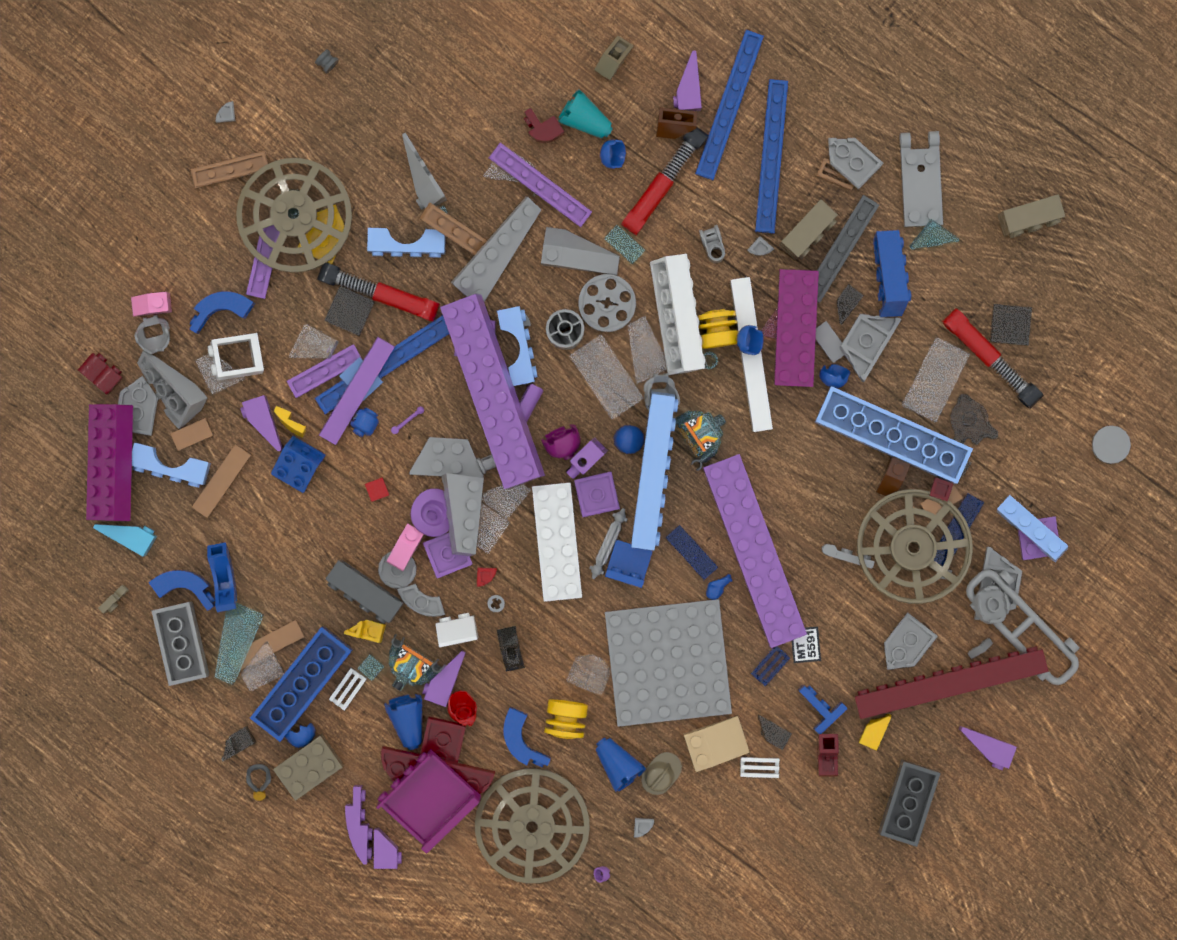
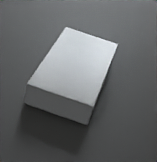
[816,321,844,363]

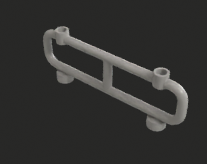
[966,569,1080,685]

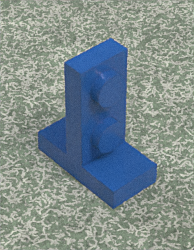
[798,685,848,734]

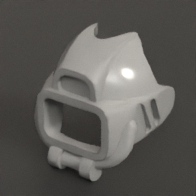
[135,315,170,354]
[643,373,680,410]

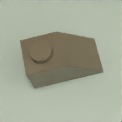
[594,36,633,80]

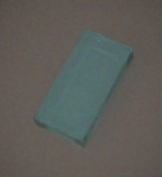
[604,225,645,265]

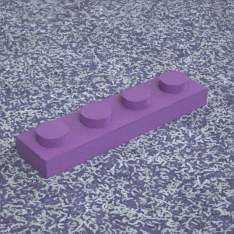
[246,225,280,299]
[287,344,363,398]

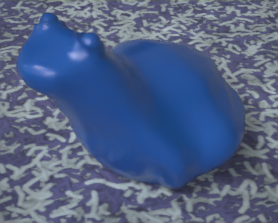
[706,574,733,600]

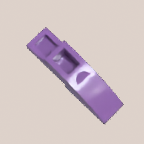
[345,785,373,864]

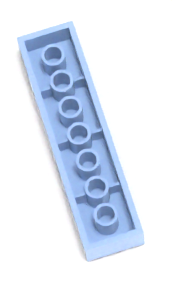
[815,386,973,484]
[631,391,678,550]

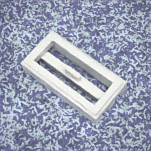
[329,668,367,711]
[740,757,780,778]

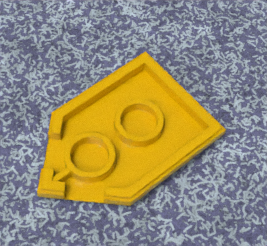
[298,204,345,264]

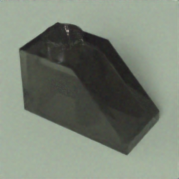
[497,626,525,672]

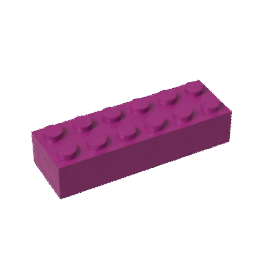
[774,269,819,387]
[86,404,133,521]

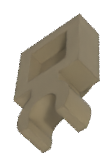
[98,585,129,614]

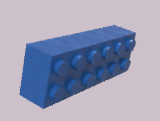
[250,626,354,742]

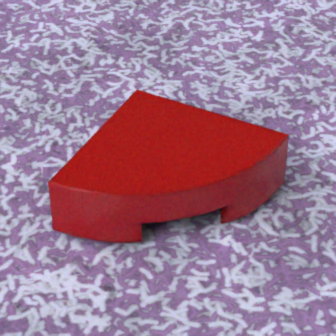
[477,567,497,587]

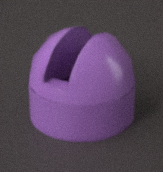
[594,866,610,883]

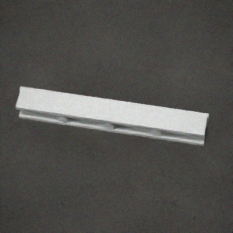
[730,277,773,432]

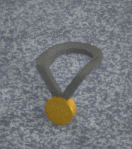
[246,764,271,801]

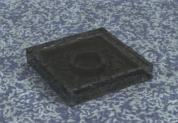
[324,286,375,337]
[990,304,1032,346]

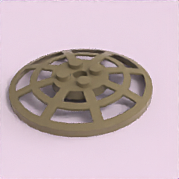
[236,158,352,273]
[857,489,973,604]
[475,768,590,883]

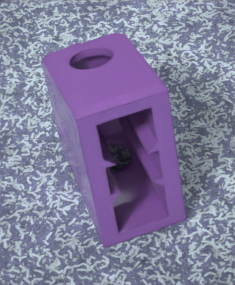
[566,437,608,479]

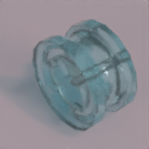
[704,352,718,369]

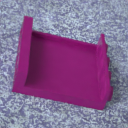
[376,750,481,854]

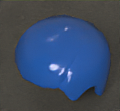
[600,140,626,169]
[737,325,764,355]
[819,364,851,388]
[613,425,645,454]
[285,723,316,748]

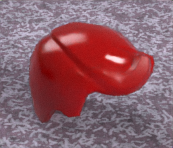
[447,690,477,726]

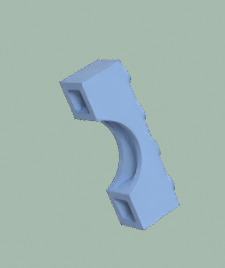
[367,228,446,258]
[497,306,538,386]
[132,443,211,488]
[997,495,1068,562]

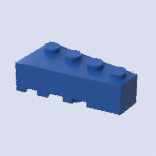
[873,230,911,317]

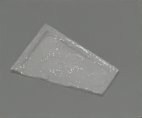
[628,316,667,385]

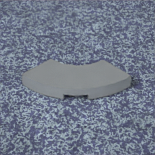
[397,584,445,616]

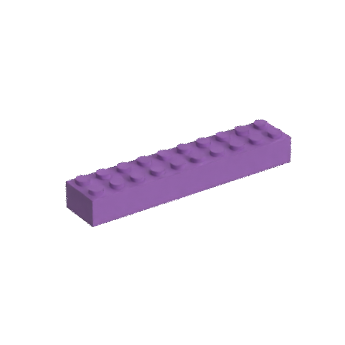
[440,294,545,489]
[703,454,807,648]

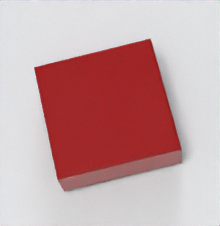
[365,477,389,502]

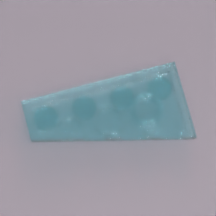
[214,603,264,685]

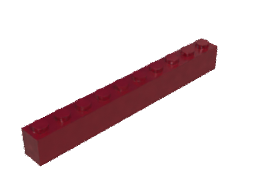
[854,646,1049,719]

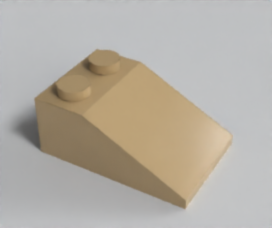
[683,716,750,772]

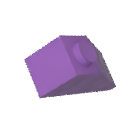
[673,51,702,111]
[241,395,283,452]
[422,650,466,707]
[959,726,1017,770]

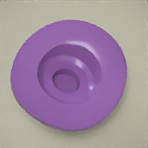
[410,489,449,537]

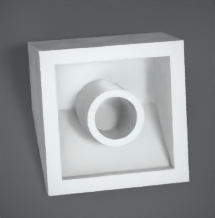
[436,613,479,647]

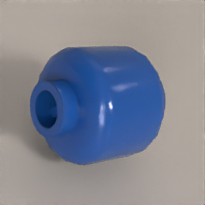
[350,408,379,437]

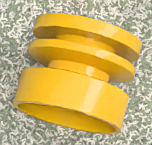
[698,309,739,349]
[544,699,588,739]

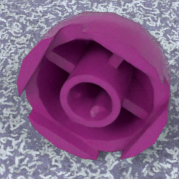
[541,424,581,460]

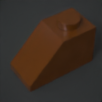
[656,107,698,139]
[876,457,911,496]

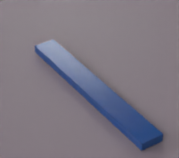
[695,30,764,181]
[755,79,788,234]
[315,315,449,414]

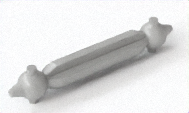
[589,508,628,579]

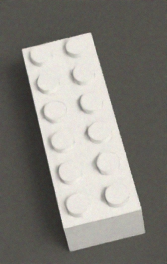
[650,254,705,375]
[532,483,582,602]

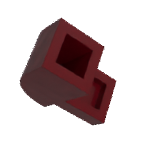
[523,108,564,143]
[817,734,839,777]

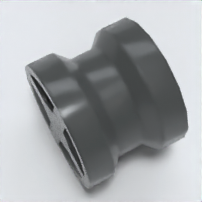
[315,49,339,74]

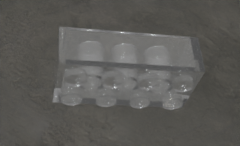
[569,334,644,420]

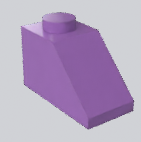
[374,828,402,869]

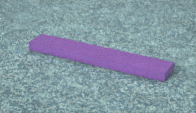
[489,143,592,227]
[319,337,395,445]

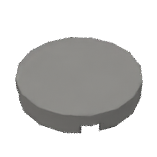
[1092,425,1131,464]
[378,552,417,589]
[974,586,1010,624]

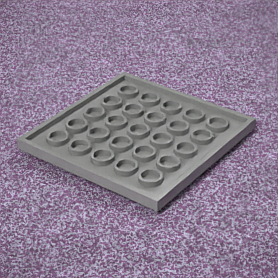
[605,599,732,727]

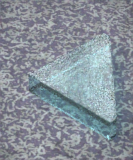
[909,219,959,250]

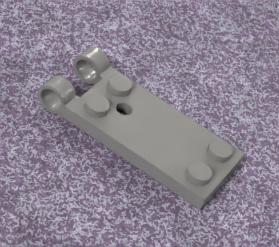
[899,131,943,227]

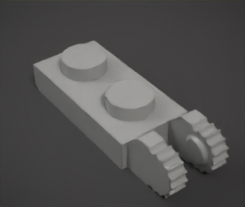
[822,544,875,569]

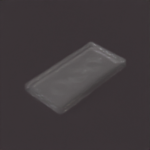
[901,337,970,423]

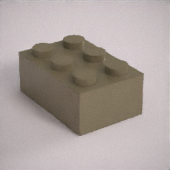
[998,194,1065,238]
[779,199,838,261]
[273,734,344,801]

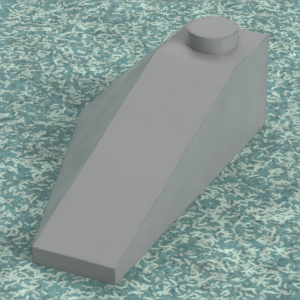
[402,133,447,210]
[137,351,207,429]

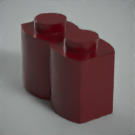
[78,353,123,395]

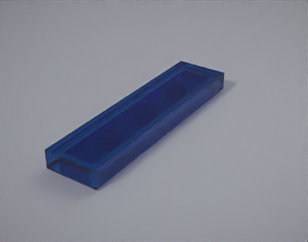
[934,493,984,567]

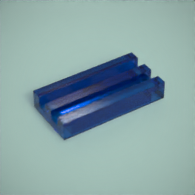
[750,646,790,686]

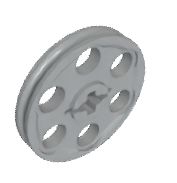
[579,274,636,332]

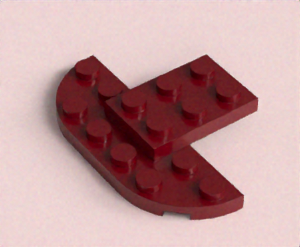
[381,716,495,794]

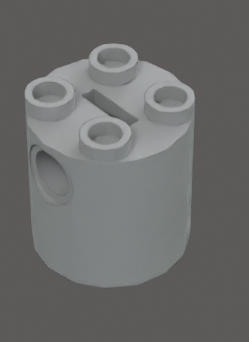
[546,309,584,350]

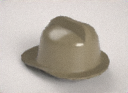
[641,752,682,795]

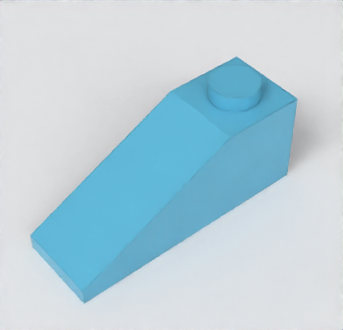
[93,524,157,557]

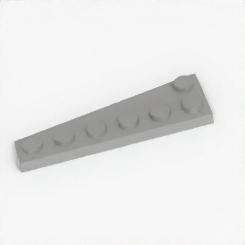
[451,197,541,301]

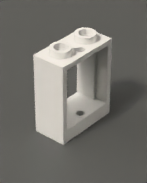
[208,333,264,381]

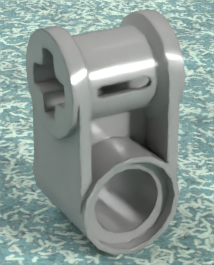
[699,225,725,264]

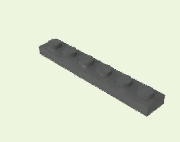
[817,195,879,303]

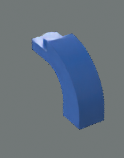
[190,292,256,334]
[207,542,237,612]
[148,570,215,611]
[503,707,551,767]

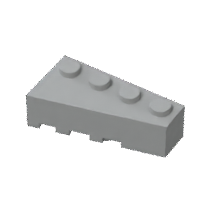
[442,473,484,557]

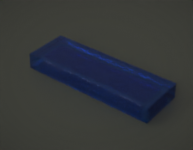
[665,525,718,580]

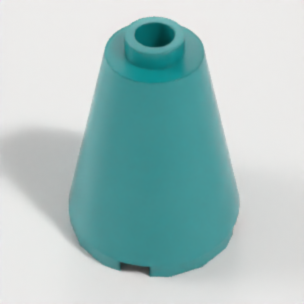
[558,89,613,139]

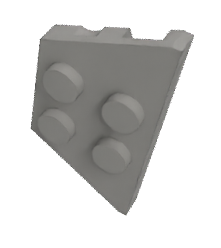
[840,314,901,382]
[410,437,484,478]
[974,547,1022,620]

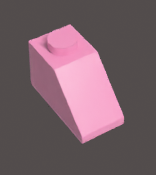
[131,292,172,316]
[386,524,424,571]

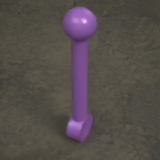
[391,406,424,434]

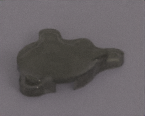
[950,394,999,445]

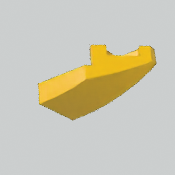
[274,406,306,438]
[344,620,386,643]
[859,714,891,751]

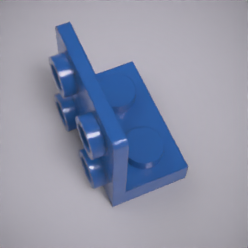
[271,436,326,493]
[605,540,652,588]

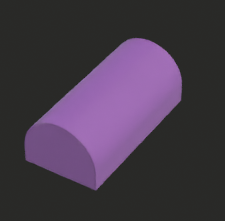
[519,383,544,422]

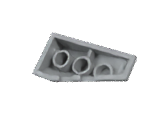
[541,227,620,275]

